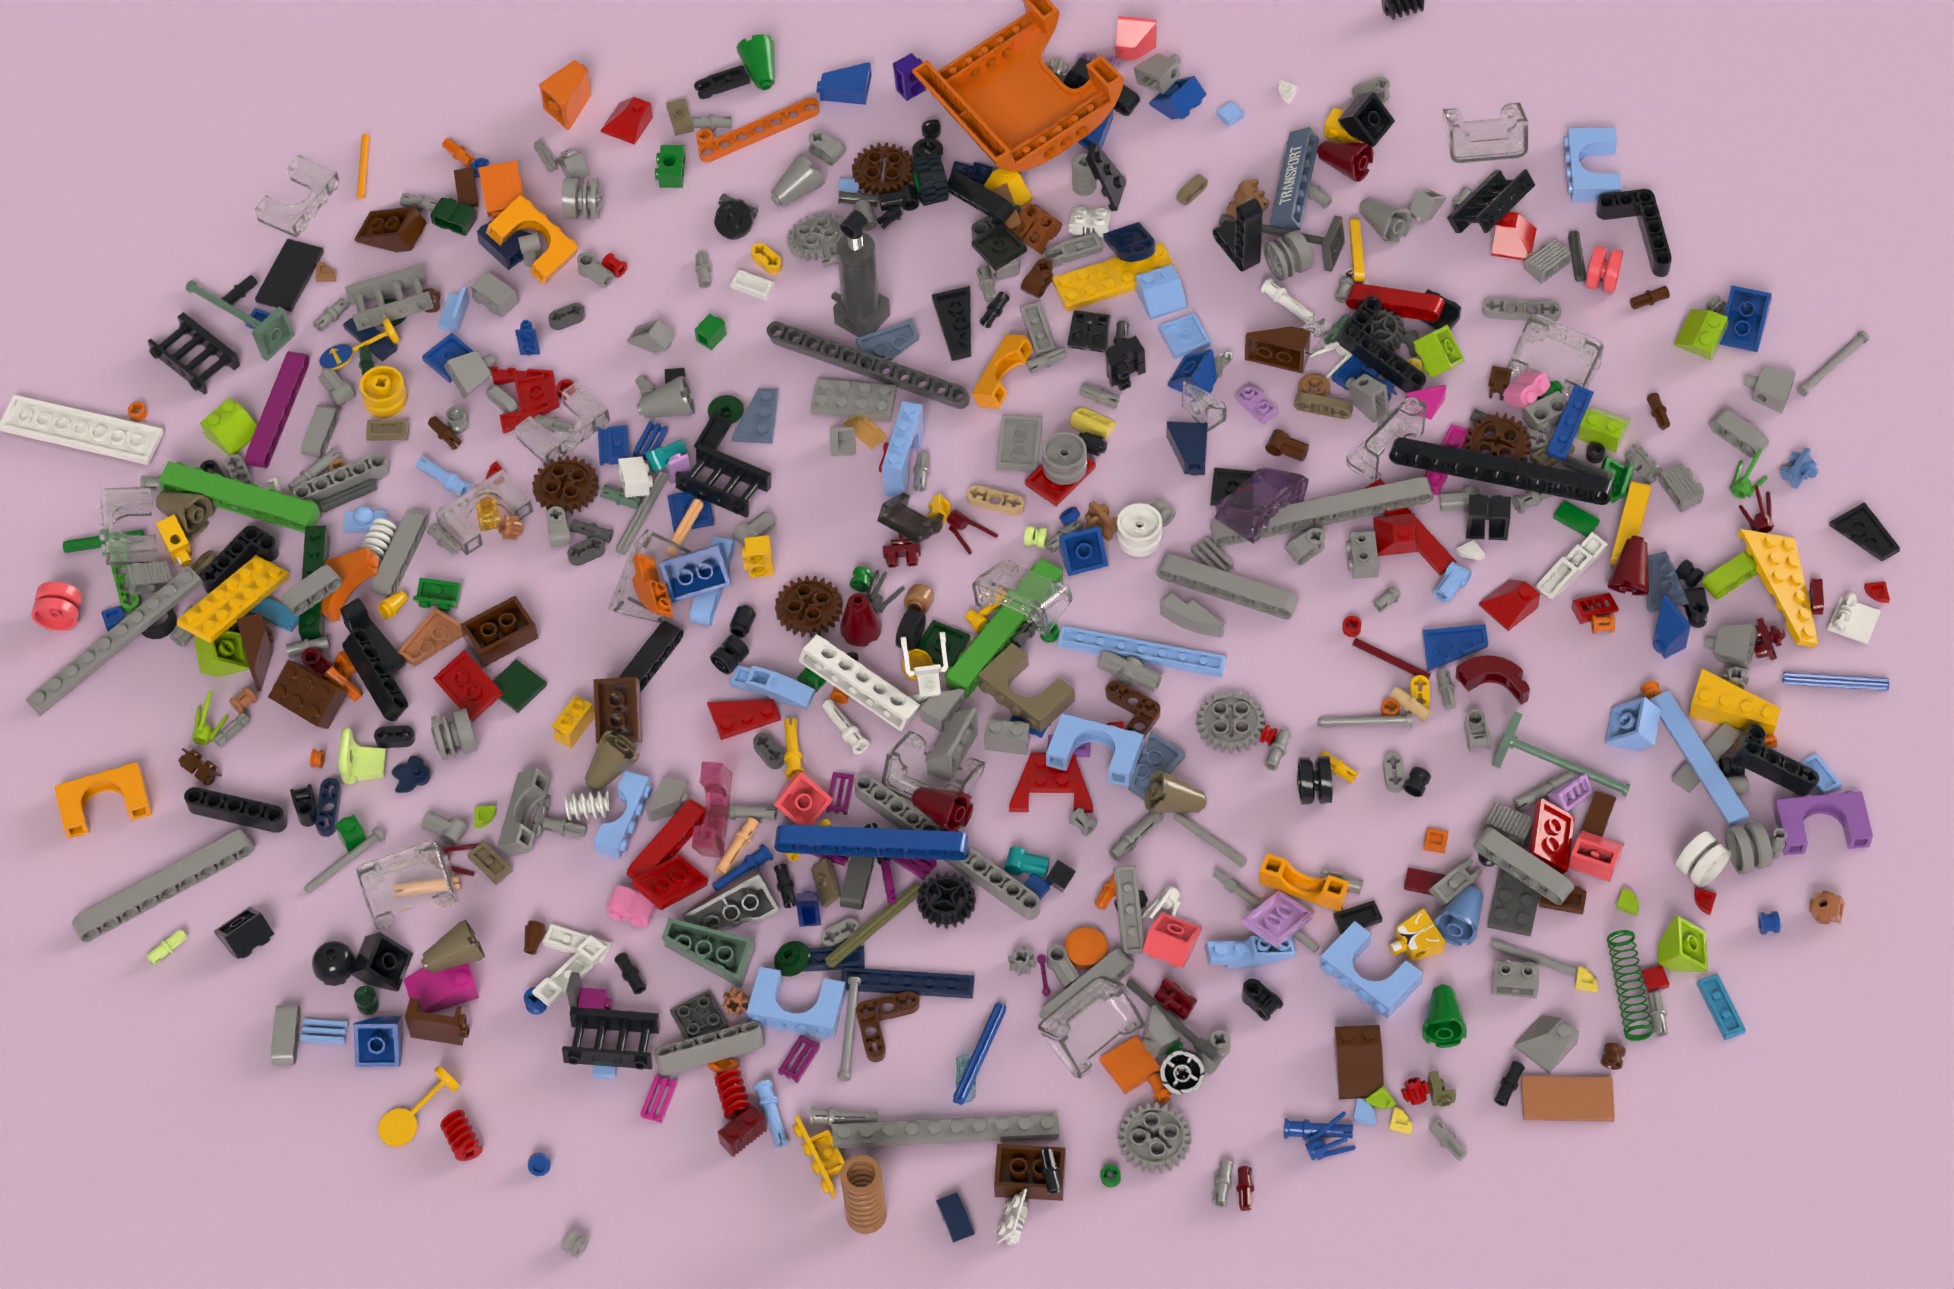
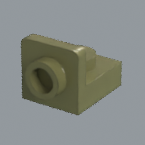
[1427,1071,1456,1107]

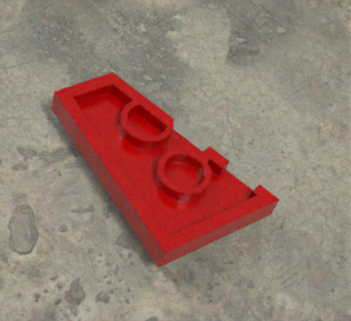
[707,699,781,740]

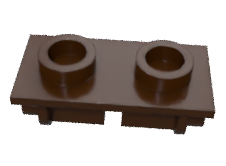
[178,748,222,785]

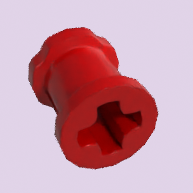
[601,253,628,278]

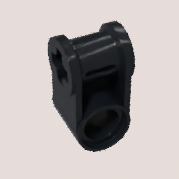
[1683,587,1709,628]
[290,784,317,827]
[1241,978,1283,1021]

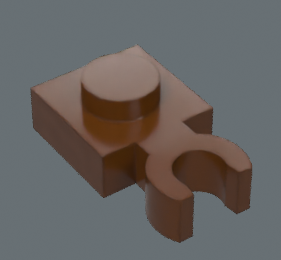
[1488,366,1512,400]

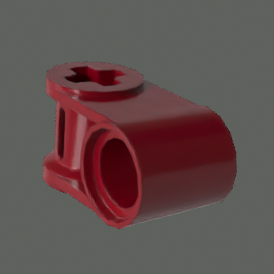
[301,648,338,680]

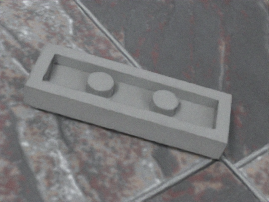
[1020,302,1056,358]

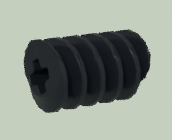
[1382,0,1424,20]

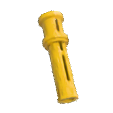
[784,717,804,779]

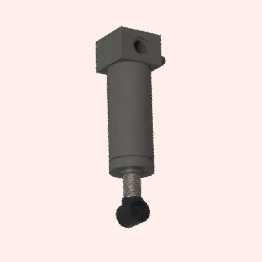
[831,210,890,337]

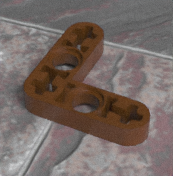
[1106,681,1160,740]
[856,991,920,1062]

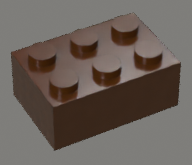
[460,595,538,667]
[268,660,348,729]
[593,677,642,744]
[994,1144,1066,1201]

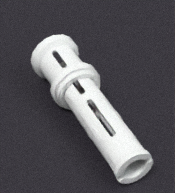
[1260,278,1315,325]
[822,699,869,755]

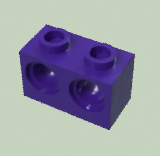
[893,53,926,101]

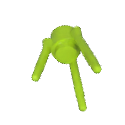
[191,690,228,745]

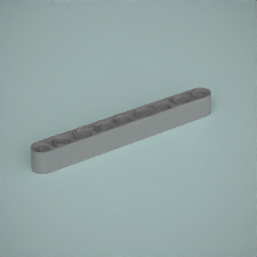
[72,829,254,942]

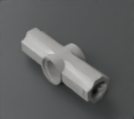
[1098,650,1162,691]

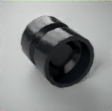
[710,635,750,675]

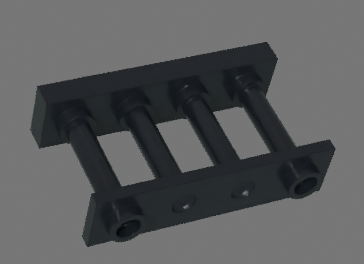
[1447,169,1535,233]
[148,312,240,395]
[676,443,771,518]
[562,1007,660,1070]

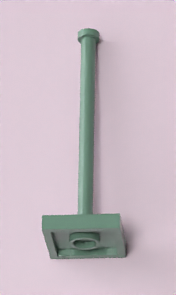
[186,280,295,361]
[1492,711,1631,797]

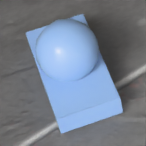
[343,506,386,532]

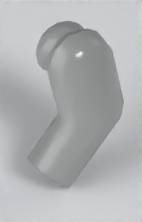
[1214,351,1233,378]

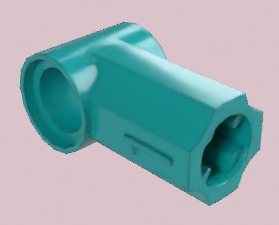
[645,440,688,472]
[1004,847,1050,877]

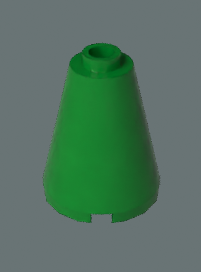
[736,34,774,90]
[1422,984,1467,1048]

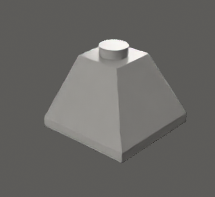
[1514,1015,1580,1073]

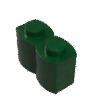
[430,197,477,236]

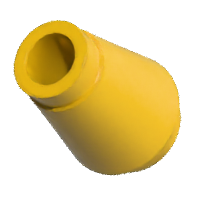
[377,590,408,619]

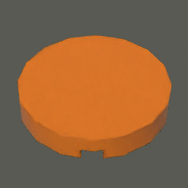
[1064,927,1108,969]

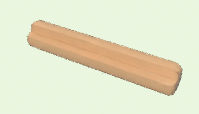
[666,499,704,555]

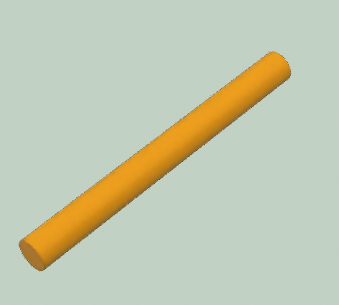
[357,134,369,199]

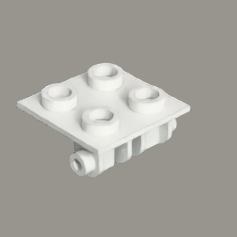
[1069,206,1112,238]
[1827,593,1881,645]
[997,1189,1028,1246]

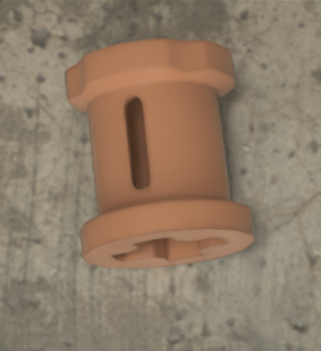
[229,687,257,714]

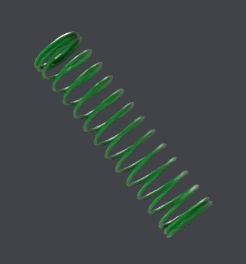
[1606,930,1653,1041]

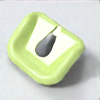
[339,728,386,785]

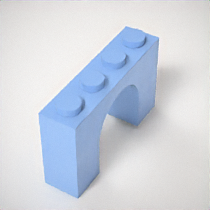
[1563,127,1621,202]
[882,401,924,498]
[1046,713,1144,787]
[1320,921,1423,1019]
[747,967,847,1039]

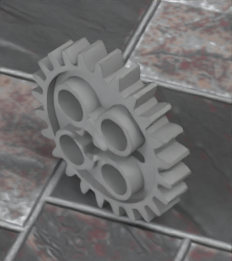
[787,212,844,261]
[1196,690,1266,754]
[1118,1102,1191,1174]

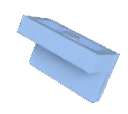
[438,287,469,332]

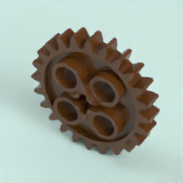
[852,142,913,195]
[1464,412,1532,462]
[532,455,599,515]
[775,576,843,638]

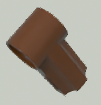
[1265,429,1309,461]

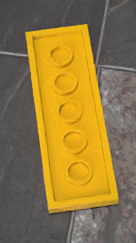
[1052,243,1178,312]
[177,555,289,644]

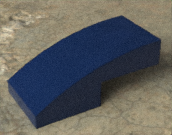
[949,161,993,185]
[936,1192,975,1243]

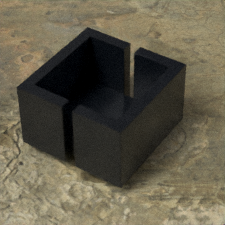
[1466,494,1511,541]

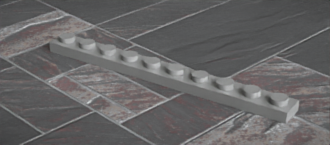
[25,566,203,716]
[832,1114,1059,1149]

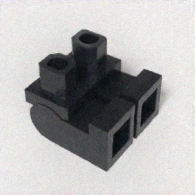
[1067,310,1111,353]
[1105,335,1146,391]

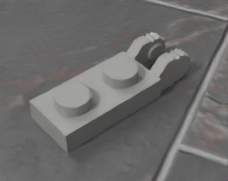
[1044,232,1102,267]
[1429,858,1482,907]

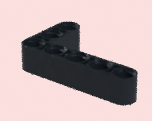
[1596,189,1672,277]
[1212,198,1262,272]
[1338,296,1426,393]

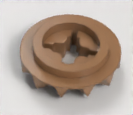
[1298,373,1330,397]

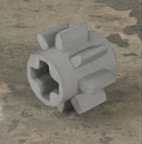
[1045,58,1068,80]
[1722,665,1749,689]
[1008,947,1035,976]

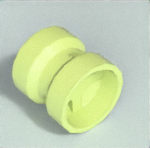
[1024,525,1048,549]

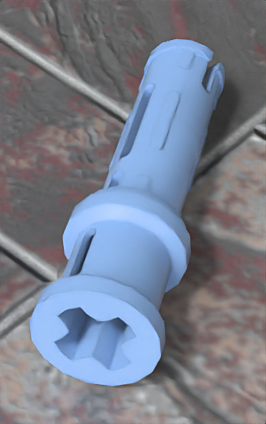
[416,456,471,499]
[753,1080,789,1147]

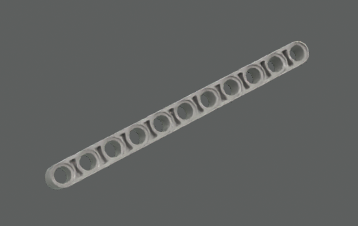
[1209,477,1434,547]
[854,774,1040,920]

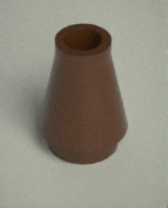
[523,920,546,955]

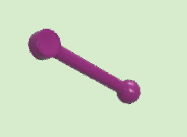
[1037,954,1051,996]

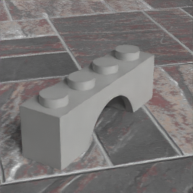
[497,768,551,857]

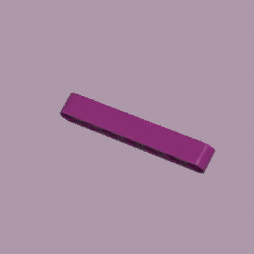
[245,351,310,468]

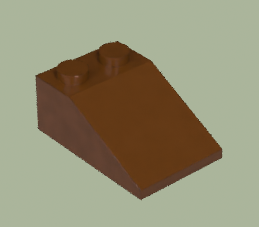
[354,206,427,252]
[1245,326,1311,374]
[237,612,275,692]
[1334,1025,1384,1099]

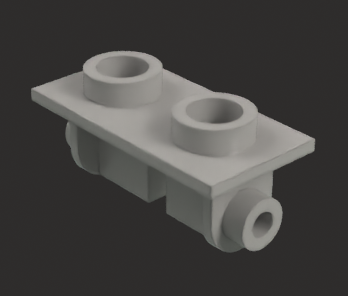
[1624,444,1662,484]

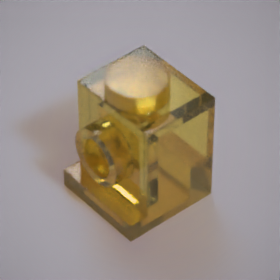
[475,497,500,531]

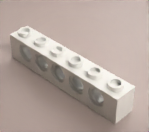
[798,635,920,732]

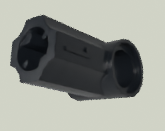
[878,185,919,211]

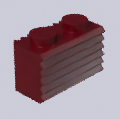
[717,1105,767,1157]

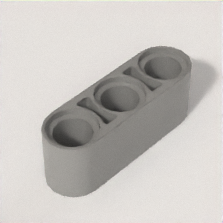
[301,405,339,458]
[1709,409,1769,458]
[281,565,342,616]
[271,1005,301,1065]

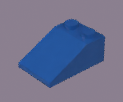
[1719,285,1772,352]

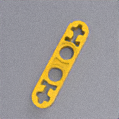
[1349,218,1365,283]

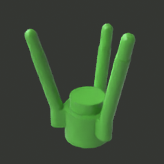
[1730,448,1768,499]

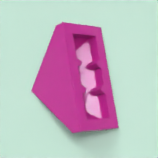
[1405,385,1446,420]

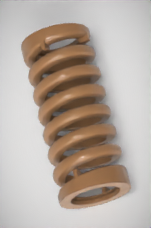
[840,1155,887,1234]

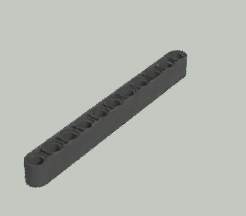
[767,321,970,409]

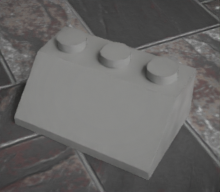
[925,707,978,781]

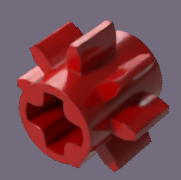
[1401,1077,1431,1105]

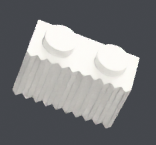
[618,457,653,498]

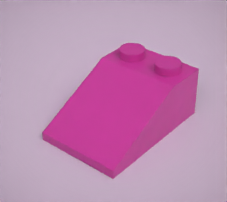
[404,964,479,1013]

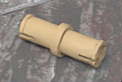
[1389,686,1432,722]

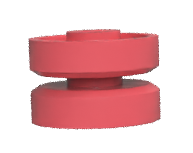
[1586,245,1623,294]
[31,582,82,631]

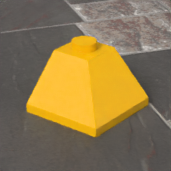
[984,168,1033,208]

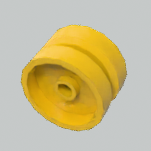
[359,366,408,418]

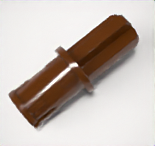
[1630,286,1670,309]
[1647,393,1670,430]
[428,416,462,450]

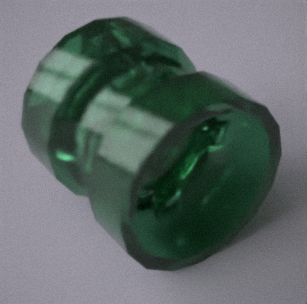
[354,986,379,1015]

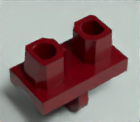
[883,533,921,568]
[1754,617,1786,661]
[1154,978,1197,1020]

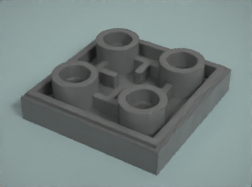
[670,991,729,1040]

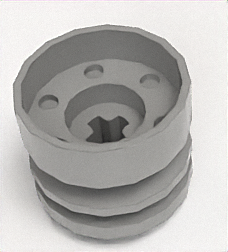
[562,178,602,219]
[1264,230,1313,281]
[431,708,478,760]

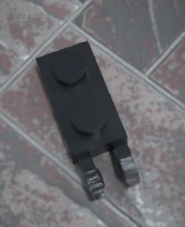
[694,65,750,99]

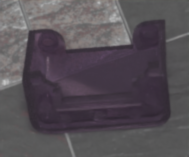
[1215,467,1309,544]

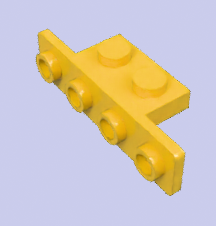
[792,1115,845,1199]

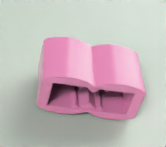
[1503,371,1551,408]
[606,885,657,927]

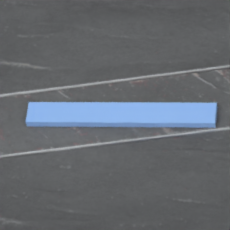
[1057,625,1226,677]
[1650,690,1749,827]

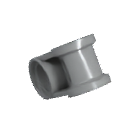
[1351,77,1390,103]
[809,130,845,166]
[546,506,572,547]
[1285,528,1325,565]
[1464,708,1491,751]
[1195,1030,1230,1075]

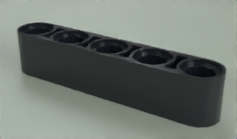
[947,171,1016,224]
[618,621,684,693]
[342,628,408,722]
[184,787,287,833]

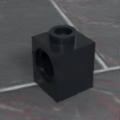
[1045,860,1076,893]

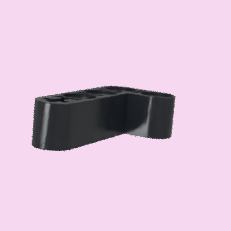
[1063,58,1140,116]
[201,525,279,594]
[340,598,405,674]
[1734,724,1819,796]

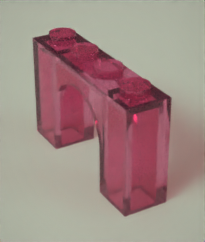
[692,762,733,858]

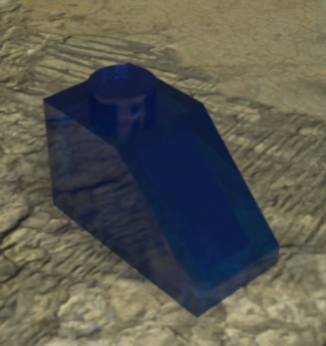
[796,891,821,927]

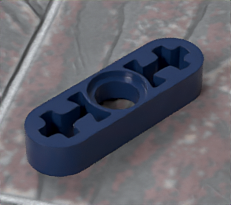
[315,778,341,837]

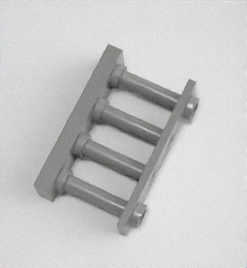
[345,264,434,331]

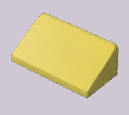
[1069,406,1116,440]

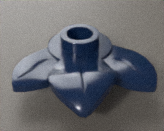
[391,756,431,793]

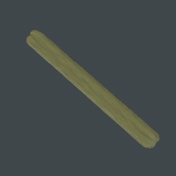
[825,882,922,968]

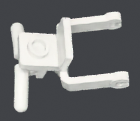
[900,632,951,702]

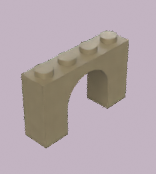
[978,643,1075,733]

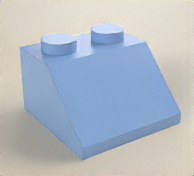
[1135,264,1187,320]
[1605,697,1661,750]

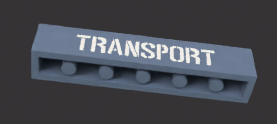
[1271,127,1319,231]

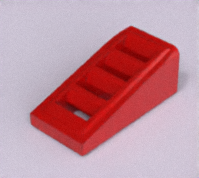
[1571,593,1619,624]

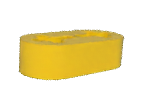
[751,243,782,274]
[1410,675,1430,709]

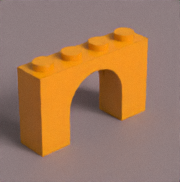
[486,195,578,285]
[54,762,152,839]

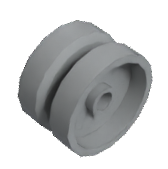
[1042,432,1087,485]
[1725,820,1773,874]

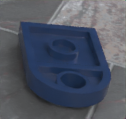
[1103,222,1156,262]

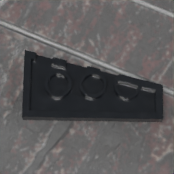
[932,286,971,361]

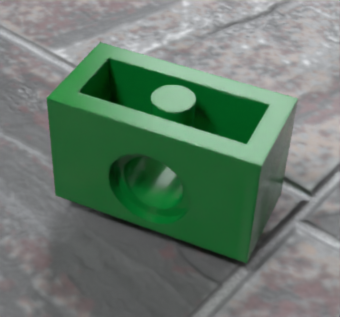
[655,145,686,188]

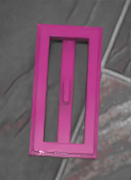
[640,1075,677,1123]

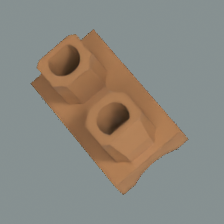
[1085,501,1118,541]

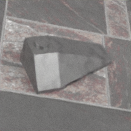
[682,867,780,930]

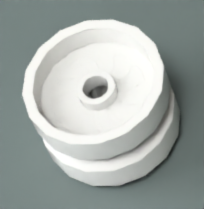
[1117,503,1162,557]
[1676,831,1732,888]

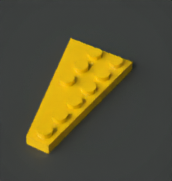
[1737,529,1819,648]

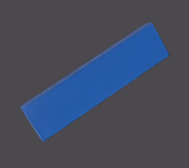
[1545,384,1594,462]

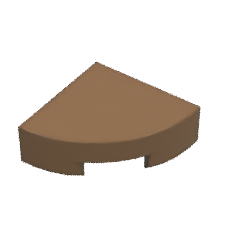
[315,262,336,282]

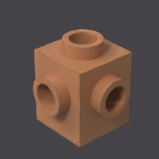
[1809,891,1845,924]

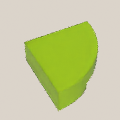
[474,805,497,829]
[1616,887,1639,916]
[1365,1086,1397,1109]

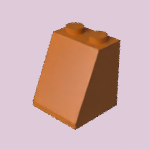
[539,60,591,131]
[478,160,524,219]

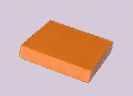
[1100,1035,1160,1094]

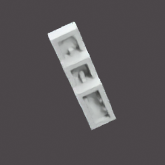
[1535,532,1609,600]

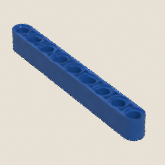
[774,824,968,861]

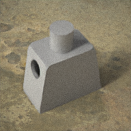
[1134,54,1181,94]
[444,351,496,398]
[1744,367,1796,413]
[1346,374,1389,423]
[1704,624,1758,670]

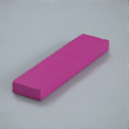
[1424,424,1470,496]

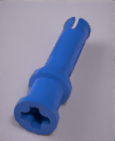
[712,844,774,891]
[1284,1118,1353,1140]

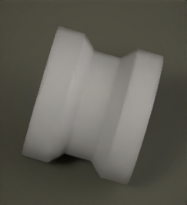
[561,1229,589,1257]

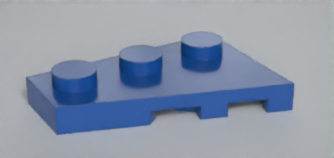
[1422,624,1488,672]

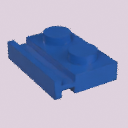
[598,425,629,466]

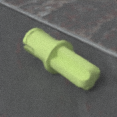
[146,930,187,966]

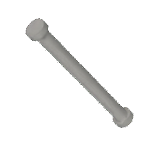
[1797,331,1869,397]
[837,977,861,1081]

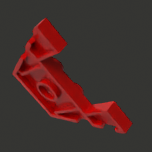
[491,366,560,434]
[1009,752,1093,813]

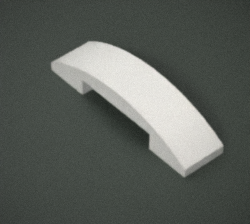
[532,935,607,1006]

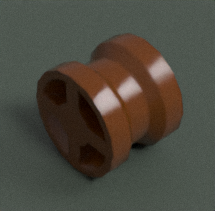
[423,288,441,313]
[1600,1043,1626,1070]

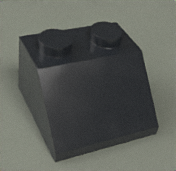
[1338,91,1395,147]
[213,907,274,959]
[350,932,413,992]

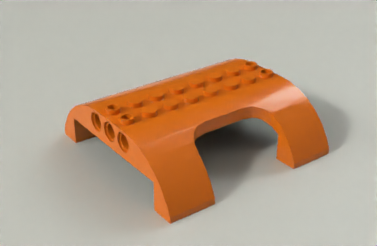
[911,0,1124,172]

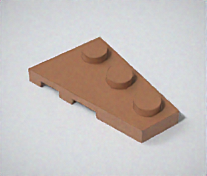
[398,608,463,667]

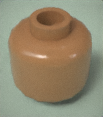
[904,584,934,614]

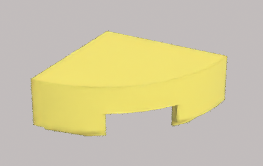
[1575,966,1598,992]
[1389,1107,1412,1135]

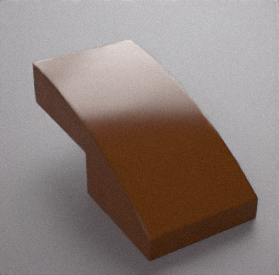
[454,167,479,207]
[1580,791,1616,837]

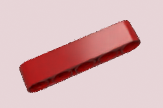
[1346,283,1445,322]
[626,799,710,880]

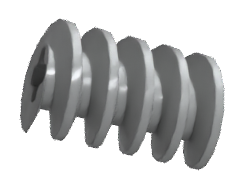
[1072,153,1097,196]

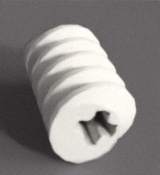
[359,518,397,565]
[565,790,610,821]

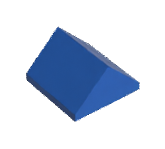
[1059,526,1108,576]

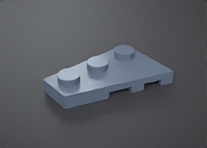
[856,320,919,368]
[732,389,779,444]
[1646,551,1689,612]
[1128,731,1185,800]

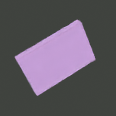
[1242,890,1314,948]

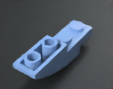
[729,665,816,709]
[1204,936,1296,969]

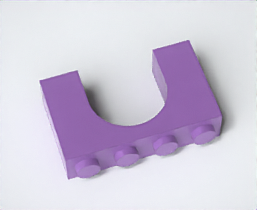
[1773,791,1873,856]

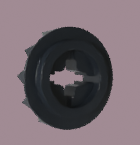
[912,138,943,159]

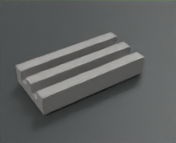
[1191,537,1233,572]

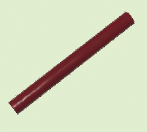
[1352,638,1431,680]

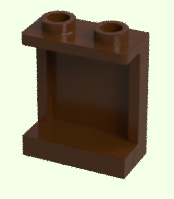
[404,998,470,1046]

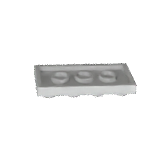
[810,378,897,421]

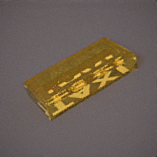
[844,415,887,450]

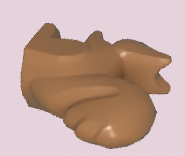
[1226,179,1270,218]

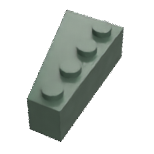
[662,918,755,988]

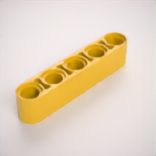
[1610,481,1652,566]

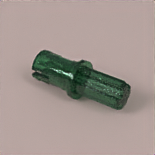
[358,345,375,376]

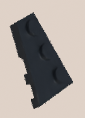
[1086,143,1127,211]
[1829,502,1900,561]

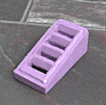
[1547,773,1594,812]

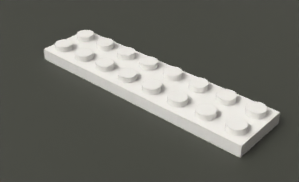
[0,395,164,465]

